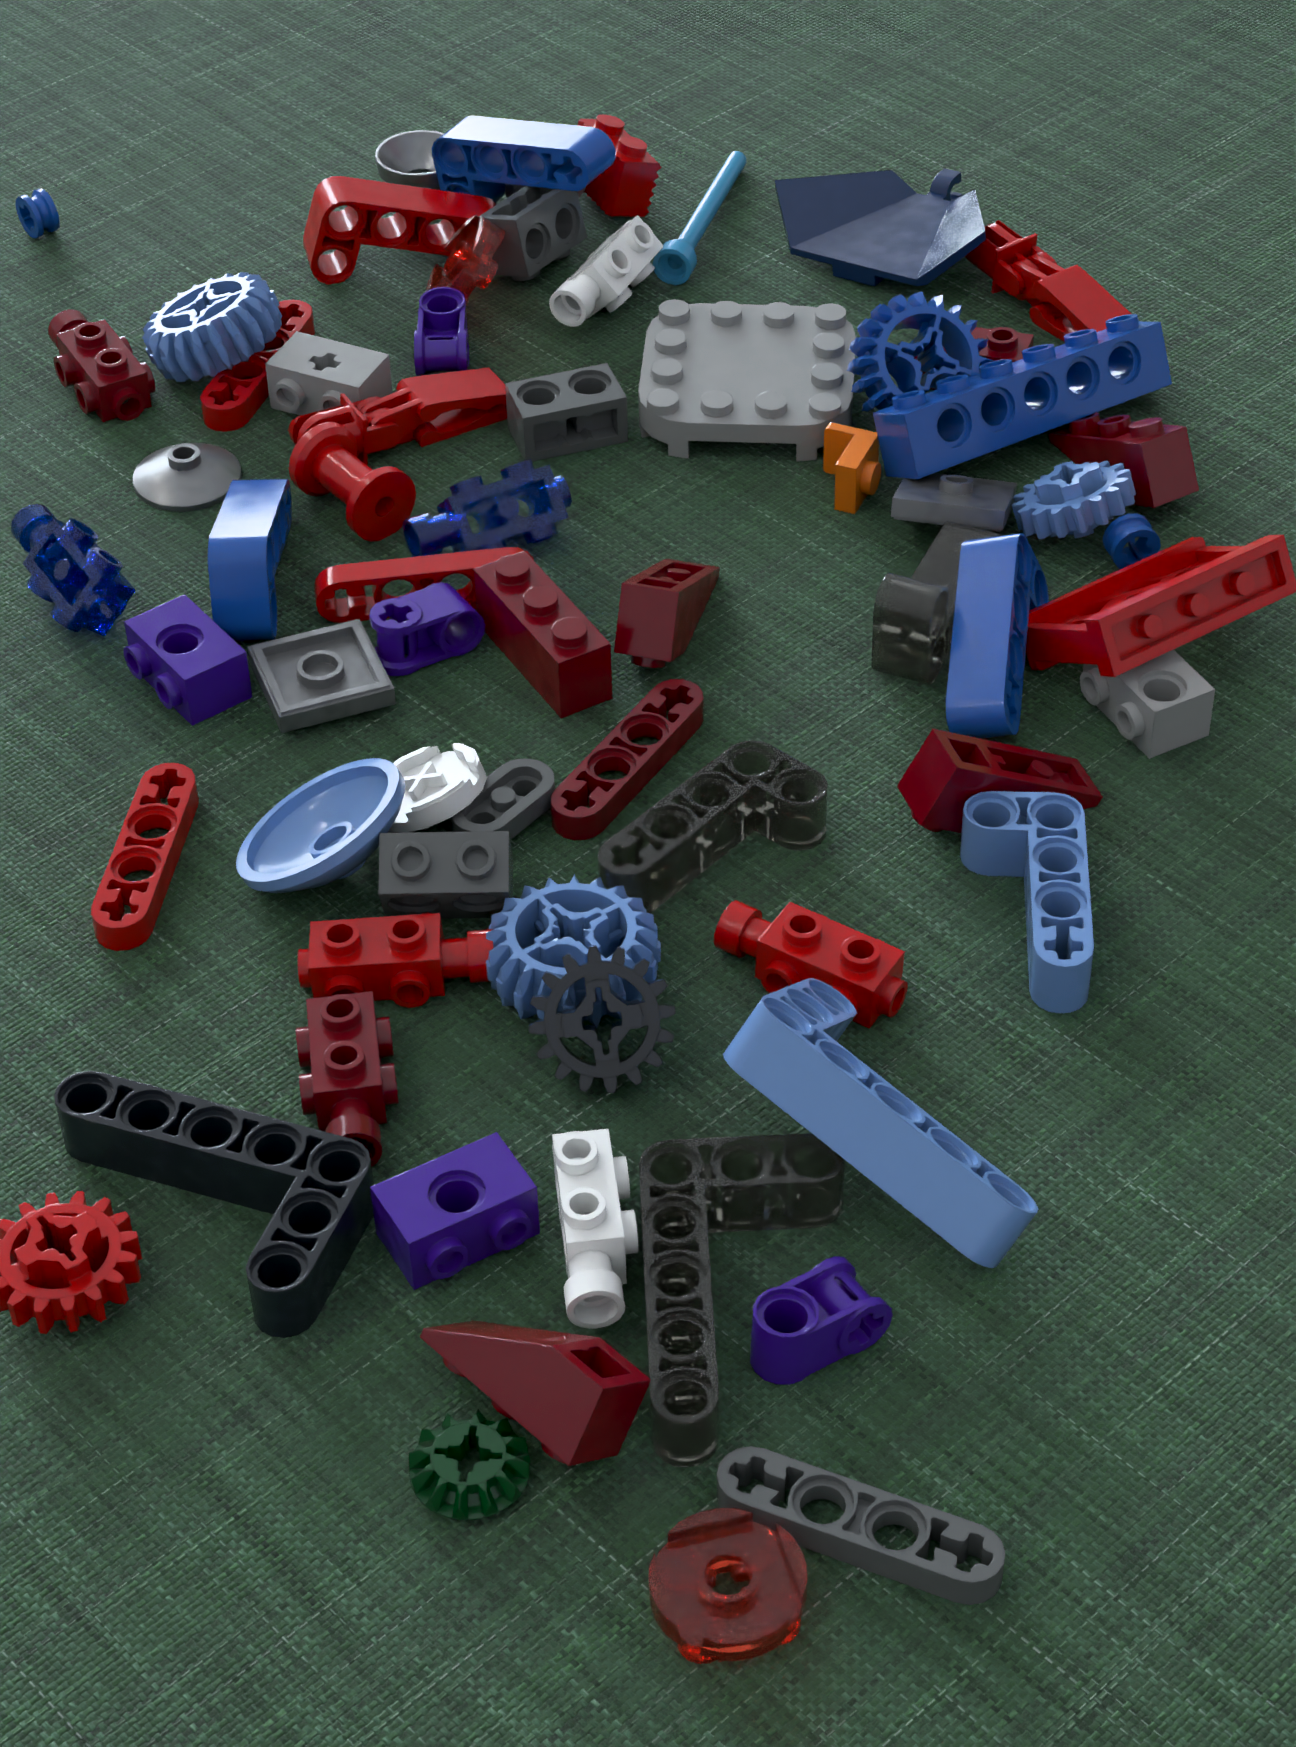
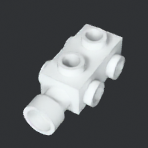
[549,215,663,327]
[552,1129,638,1329]

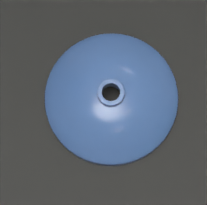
[236,758,405,893]

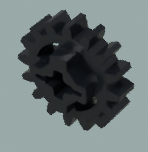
[529,945,676,1093]

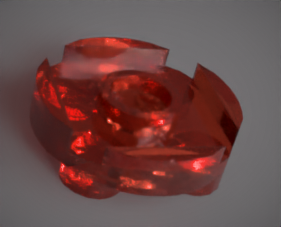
[425,215,505,305]
[648,1508,807,1664]

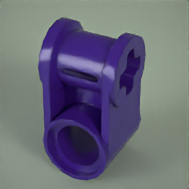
[414,287,470,376]
[369,582,485,676]
[750,1256,893,1385]

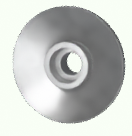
[133,443,242,512]

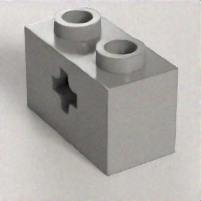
[265,331,393,416]

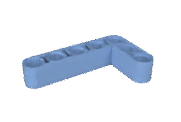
[723,978,1038,1268]

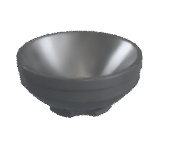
[375,130,444,190]

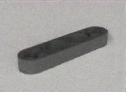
[716,1446,1005,1605]

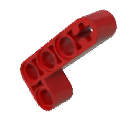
[303,176,497,285]

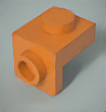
[823,423,881,514]

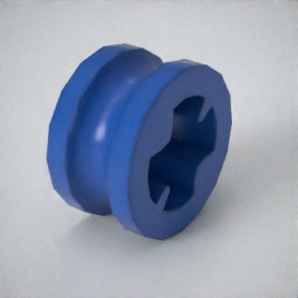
[16,188,60,239]
[1102,513,1161,569]

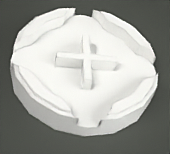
[388,743,487,833]

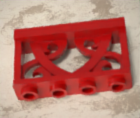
[1026,535,1296,677]

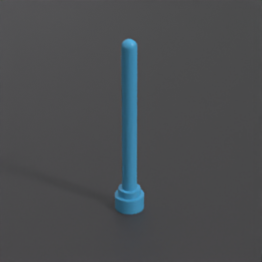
[653,151,746,285]

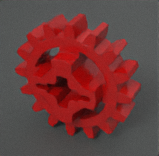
[0,1191,142,1334]

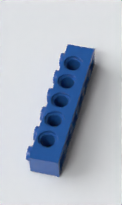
[873,314,1172,479]

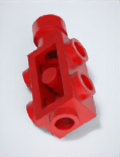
[714,900,908,1028]
[297,913,494,1008]

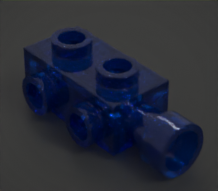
[403,460,572,557]
[11,504,136,636]

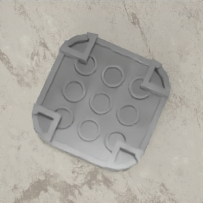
[638,299,856,462]

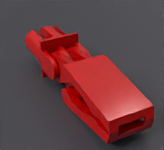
[964,220,1131,342]
[288,367,507,465]

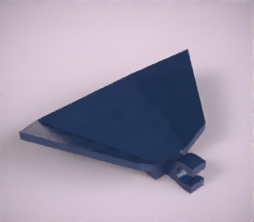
[775,168,986,287]

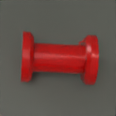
[289,422,416,541]

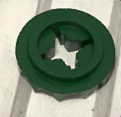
[409,1409,531,1520]

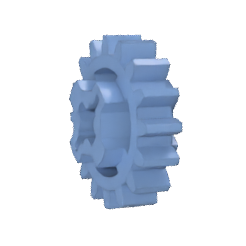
[1011,461,1136,539]

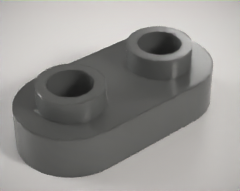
[451,758,555,840]

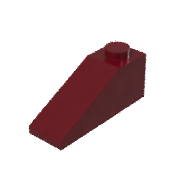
[614,559,720,668]
[897,729,1103,833]

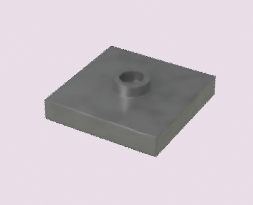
[891,473,1017,532]
[248,619,396,733]

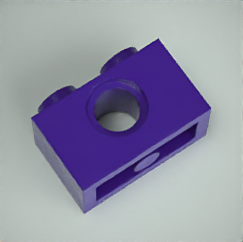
[123,594,253,726]
[370,1132,540,1290]

